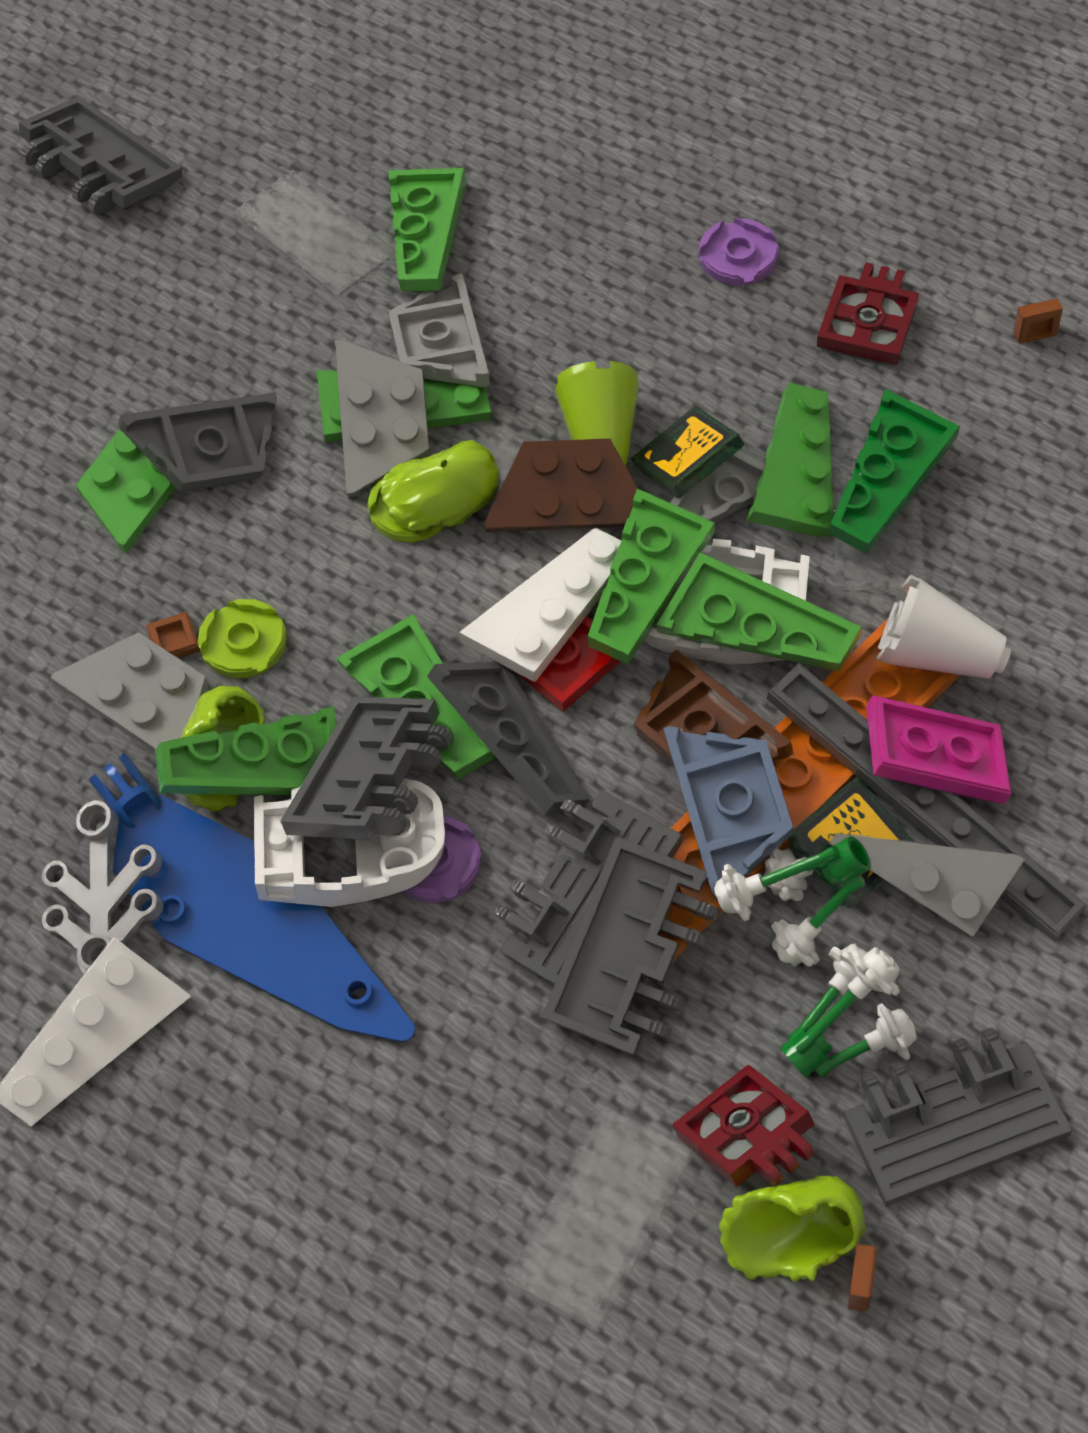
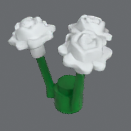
[714,836,871,967]
[780,944,917,1078]

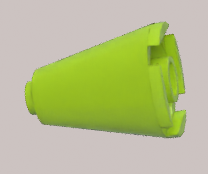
[555,361,639,468]

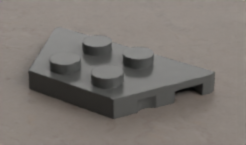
[118,392,277,492]

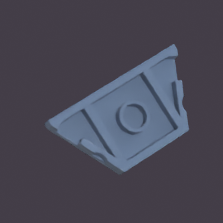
[663,726,794,900]

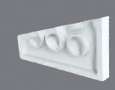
[459,528,621,682]
[0,937,191,1126]

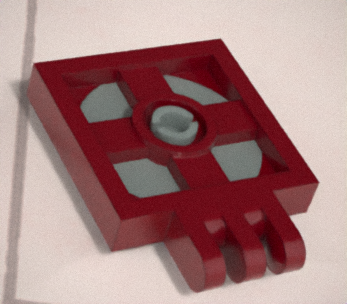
[817,262,919,365]
[672,1064,815,1188]

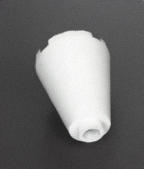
[876,575,1011,679]

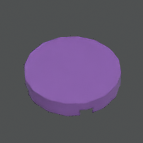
[699,218,779,285]
[401,816,482,903]

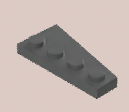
[427,662,589,815]

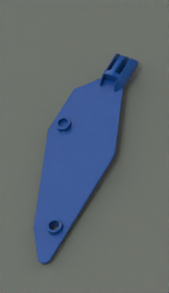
[89,753,415,1042]

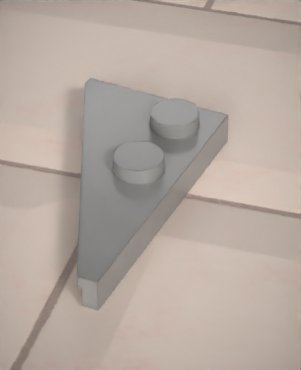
[670,438,765,524]
[830,833,1025,937]

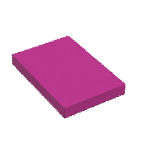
[866,695,1011,805]

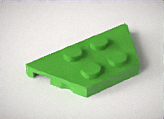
[76,429,176,552]

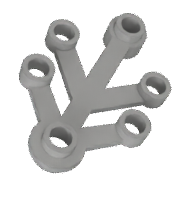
[42,801,163,974]

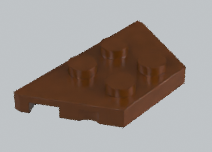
[485,439,638,532]
[634,650,793,767]

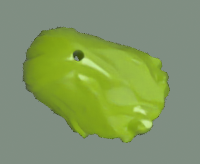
[380,440,501,532]
[180,686,265,812]
[719,1176,866,1283]

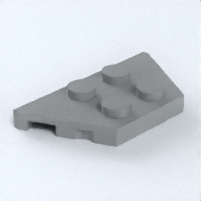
[388,274,490,387]
[335,340,430,498]
[50,632,209,752]

